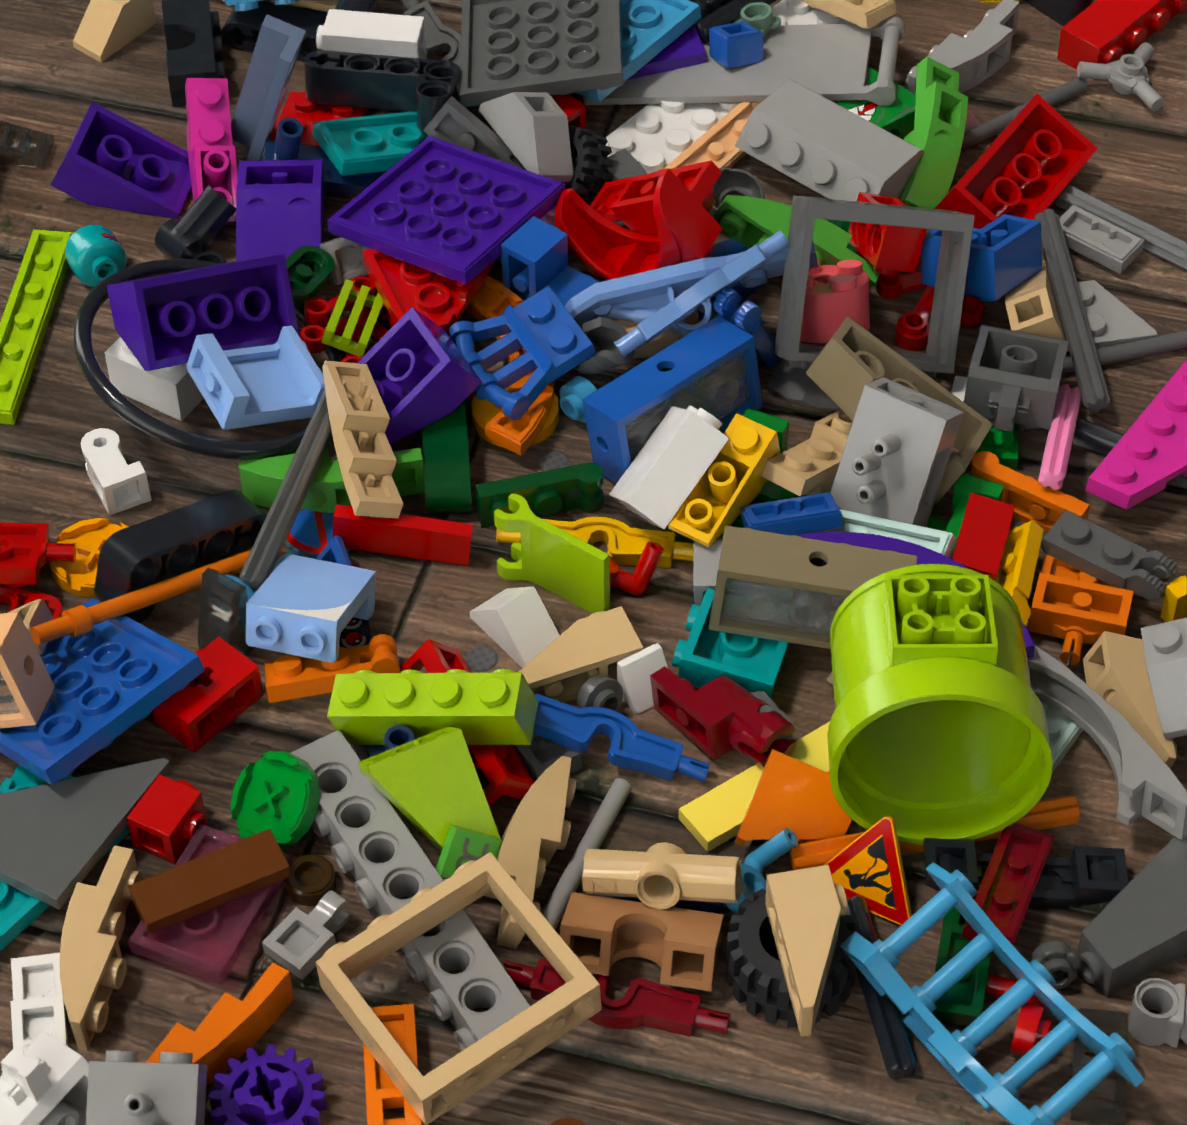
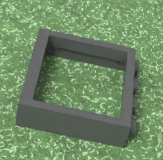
[774,195,975,378]

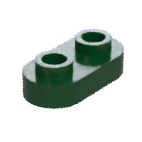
[286,245,335,308]

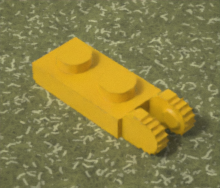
[995,520,1044,626]

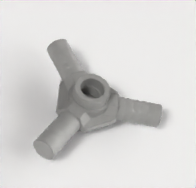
[1077,43,1164,111]

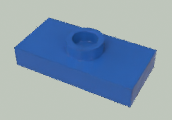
[740,492,842,536]

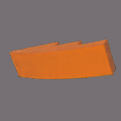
[145,962,294,1085]

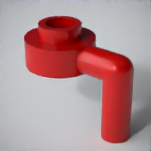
[609,542,664,595]
[985,973,1052,1056]

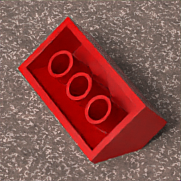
[934,94,1098,229]

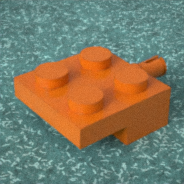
[1028,553,1134,665]

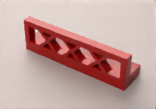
[400,639,534,808]

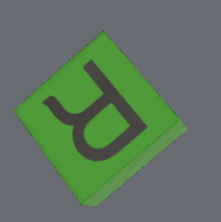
[436,824,502,878]

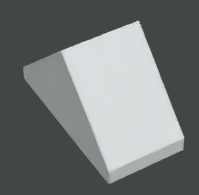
[470,586,560,668]

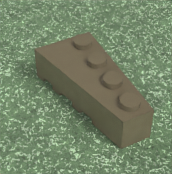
[806,316,993,504]

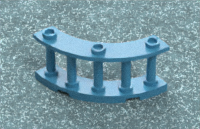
[840,862,1144,1125]

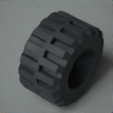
[726,888,856,1027]

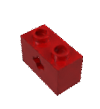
[152,637,264,753]

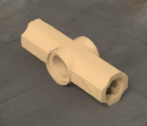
[582,842,742,910]

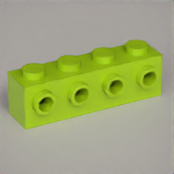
[327,669,538,745]

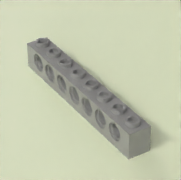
[291,730,530,1051]

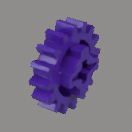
[209,1044,327,1125]

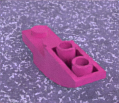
[185,78,238,225]

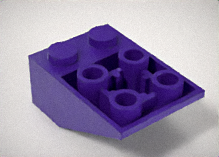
[236,159,327,261]

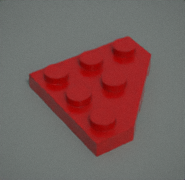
[362,249,498,336]

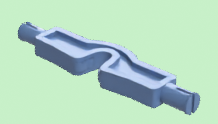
[614,230,790,358]

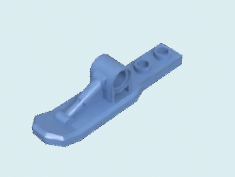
[564,239,819,337]

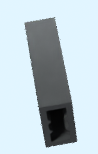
[1077,837,1187,998]

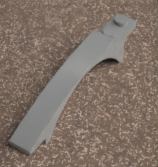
[1027,645,1187,841]

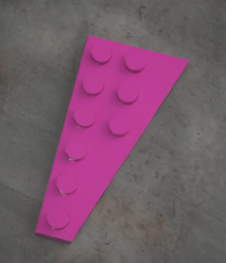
[1086,359,1187,510]

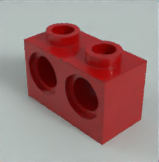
[848,192,927,276]

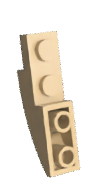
[762,409,853,497]
[484,756,576,949]
[60,845,143,1051]

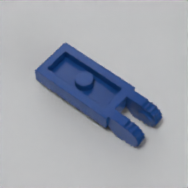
[713,286,781,370]

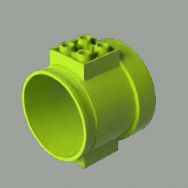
[827,564,1053,845]

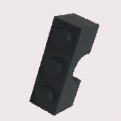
[161,0,225,107]

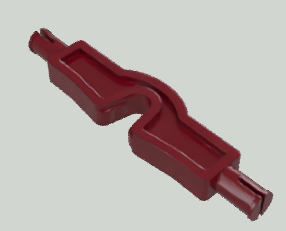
[503,958,731,1037]

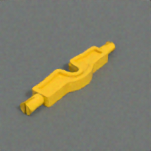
[496,517,694,568]

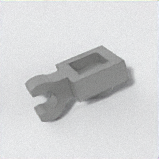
[262,890,350,980]

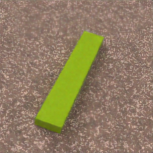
[0,229,73,425]

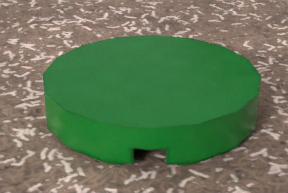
[230,751,320,850]

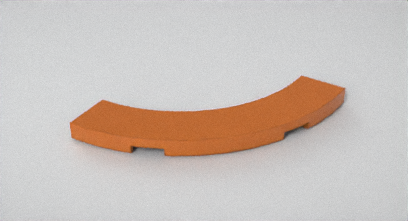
[464,275,555,456]

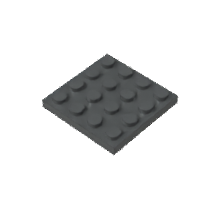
[459,0,624,107]

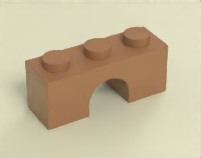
[560,892,724,991]

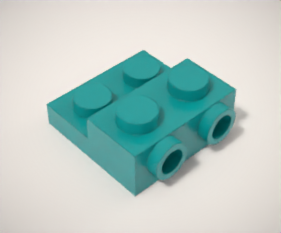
[672,588,790,697]

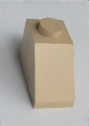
[73,0,156,63]

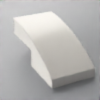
[11,953,68,1049]

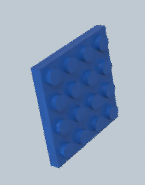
[0,598,205,785]

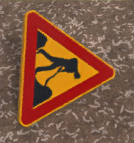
[823,815,912,926]

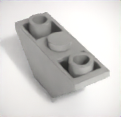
[479,92,573,182]

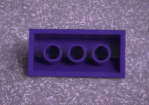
[107,254,300,371]

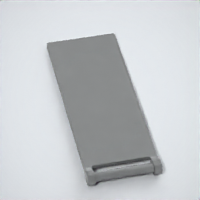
[583,16,905,106]

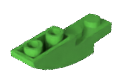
[901,57,968,209]
[712,195,880,290]
[238,448,425,513]

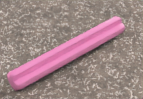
[1038,384,1082,490]

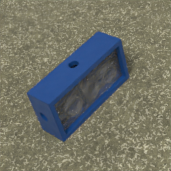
[582,316,763,484]

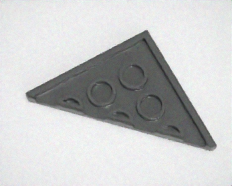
[0,758,172,910]

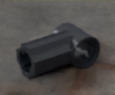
[154,185,236,259]

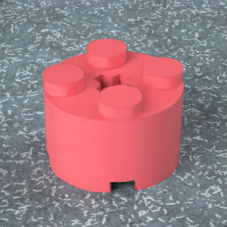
[781,260,870,343]

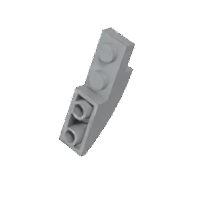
[905,0,1019,95]

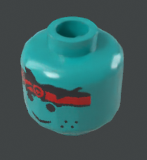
[65,225,127,287]

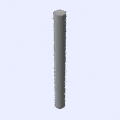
[541,778,632,929]

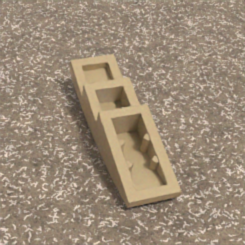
[322,361,403,518]

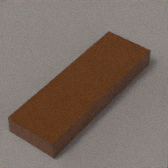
[128,829,291,934]

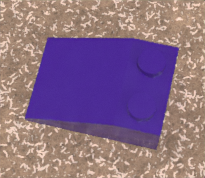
[50,102,191,219]
[358,307,482,444]

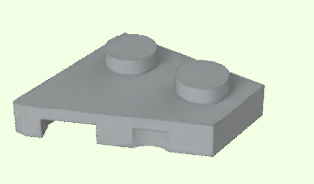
[1077,280,1158,349]

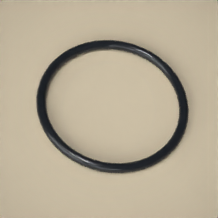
[74,259,346,460]

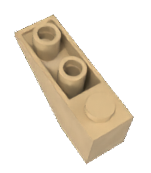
[1005,260,1069,352]
[1083,631,1177,768]

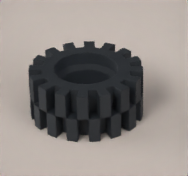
[561,125,613,204]

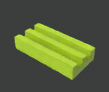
[321,279,384,358]

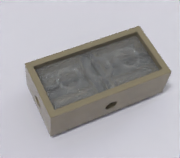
[709,525,917,649]

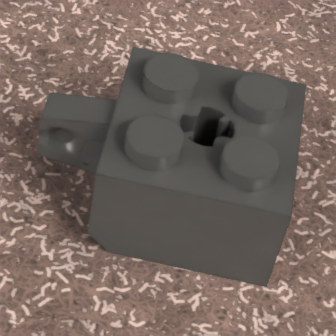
[963,325,1069,432]

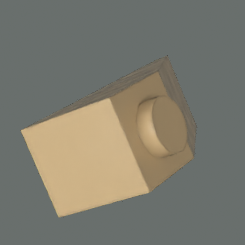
[519,606,643,703]
[765,865,847,1037]

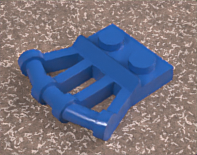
[449,285,596,420]

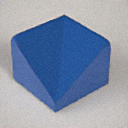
[709,21,763,68]

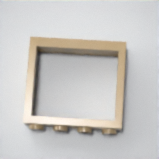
[316,852,602,1125]

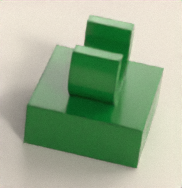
[971,419,1018,471]

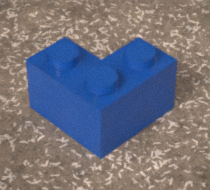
[921,214,1042,302]
[501,216,598,306]

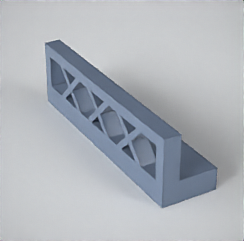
[231,15,306,161]

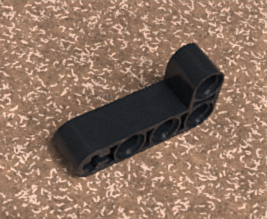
[222,0,377,62]
[304,50,460,133]
[94,489,267,623]

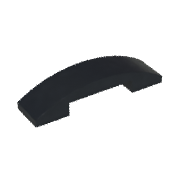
[923,838,1129,908]

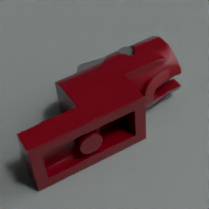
[650,666,797,767]

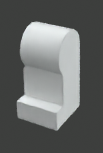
[80,428,151,516]

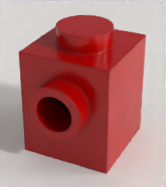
[127,774,208,864]

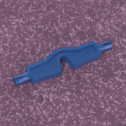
[533,694,710,783]

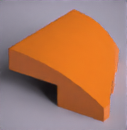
[734,749,852,846]

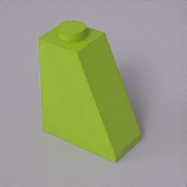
[357,726,501,853]

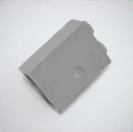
[830,377,964,527]
[86,1051,207,1125]

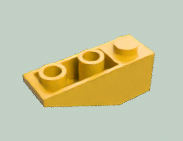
[668,413,781,548]

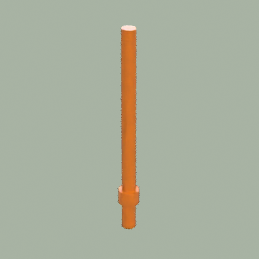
[30,549,283,645]

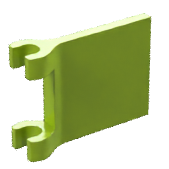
[494,494,610,614]

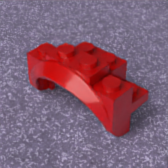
[555,160,723,280]

